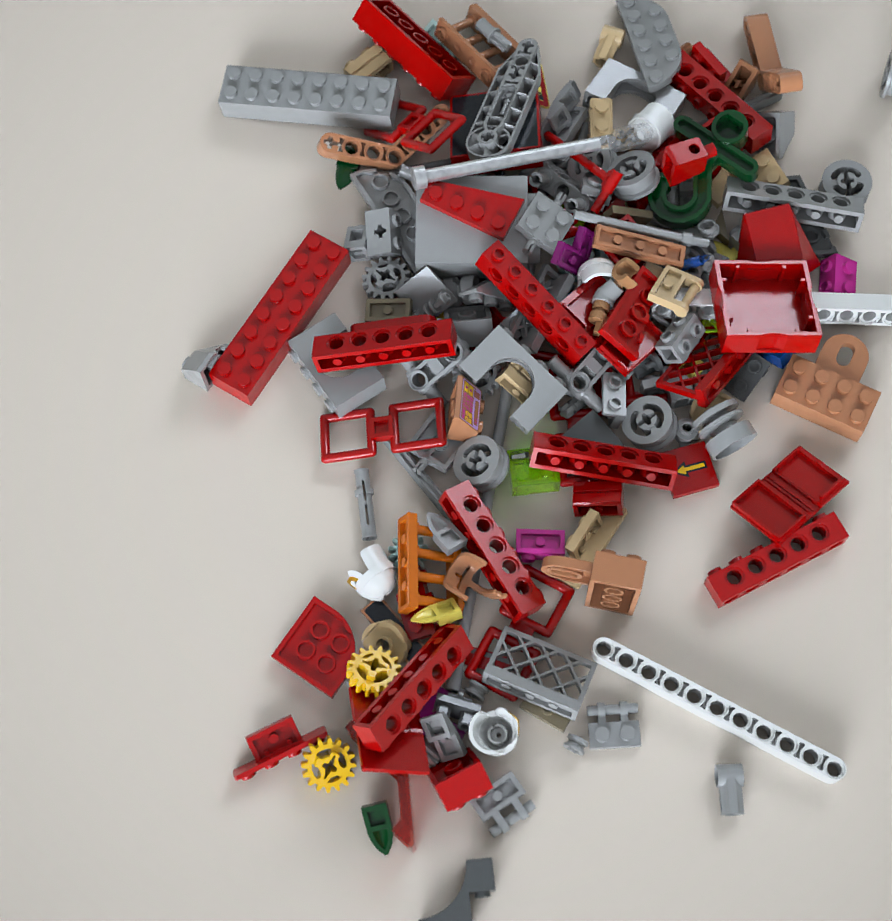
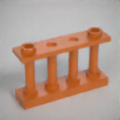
[398,512,464,614]

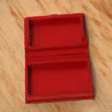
[560,276,663,377]
[730,445,849,546]
[348,685,430,775]

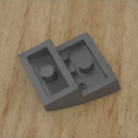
[562,409,624,446]

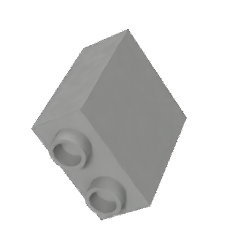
[415,176,540,280]

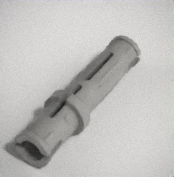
[354,468,377,541]

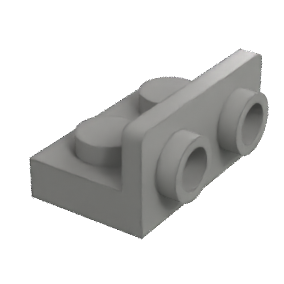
[602,372,626,429]

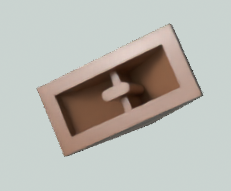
[725,59,760,100]

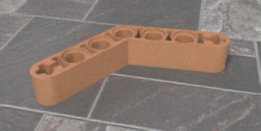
[743,13,803,94]
[317,104,450,171]

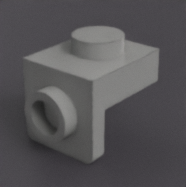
[580,177,612,212]

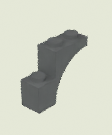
[419,857,495,921]

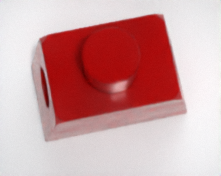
[661,137,717,187]

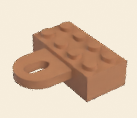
[770,334,881,442]
[541,549,647,616]

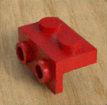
[691,41,731,85]

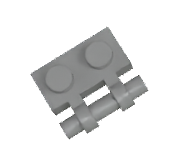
[587,701,641,750]
[469,771,536,837]

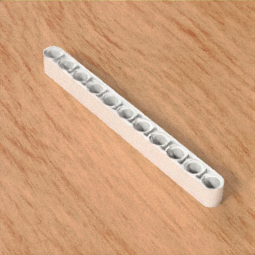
[651,288,892,326]
[591,637,847,784]

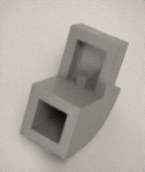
[639,366,694,409]

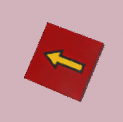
[661,441,720,499]

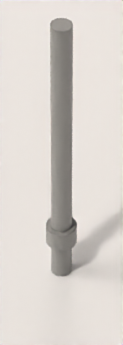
[573,210,709,248]

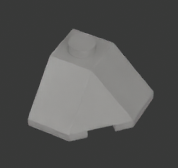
[755,111,795,158]
[181,344,228,391]

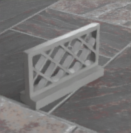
[481,625,598,721]

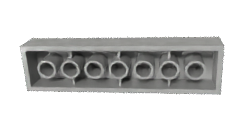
[218,65,400,131]

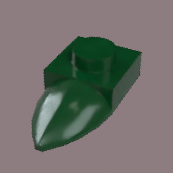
[335,146,361,190]
[361,800,393,855]

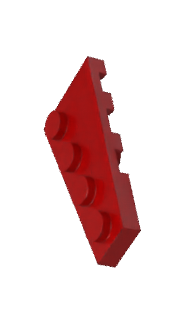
[597,265,658,362]

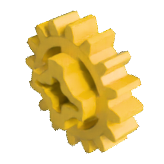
[346,645,401,698]
[300,736,357,793]

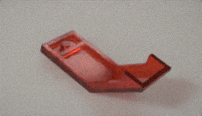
[345,720,417,853]

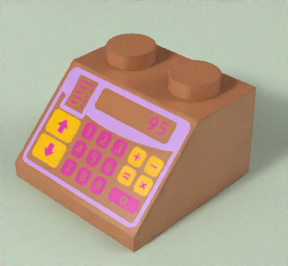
[446,375,485,442]

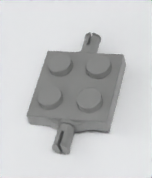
[514,191,575,256]
[409,411,464,475]

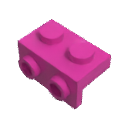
[818,253,857,293]
[516,529,565,563]

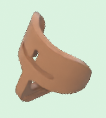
[443,552,508,601]

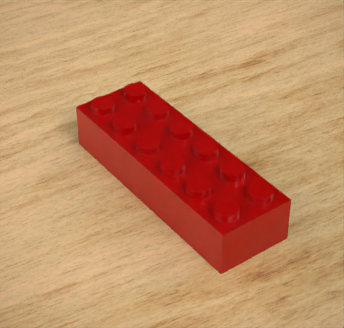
[352,0,476,101]

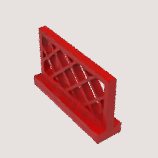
[656,326,753,408]

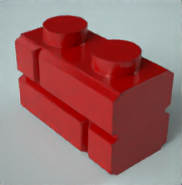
[572,479,624,517]

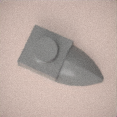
[427,512,468,556]

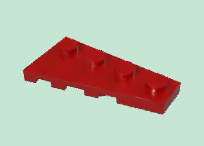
[420,181,525,241]

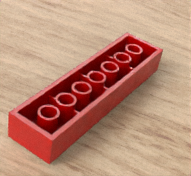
[209,230,351,406]

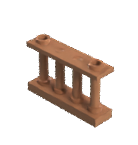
[434,3,519,88]

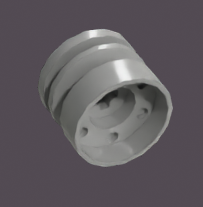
[692,398,757,461]

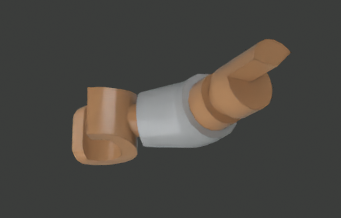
[588,257,640,336]

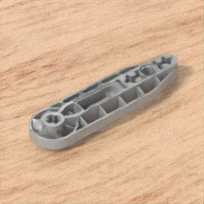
[466,38,541,160]

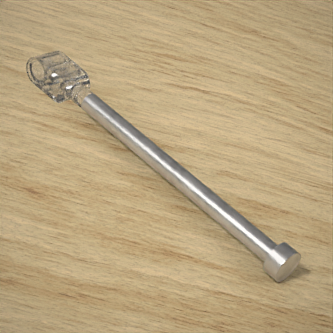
[410,123,654,190]

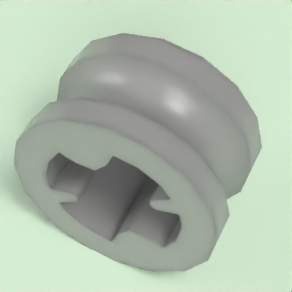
[465,679,489,702]
[563,733,589,756]

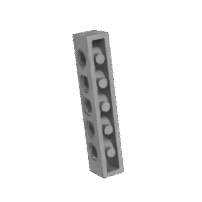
[722,176,865,233]

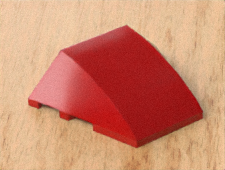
[736,203,821,273]

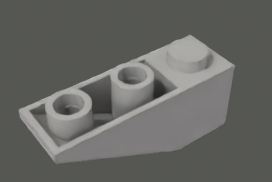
[459,279,514,311]

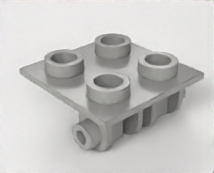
[395,265,458,318]

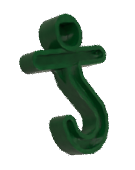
[648,110,758,230]

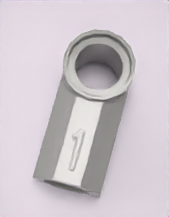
[715,764,744,816]

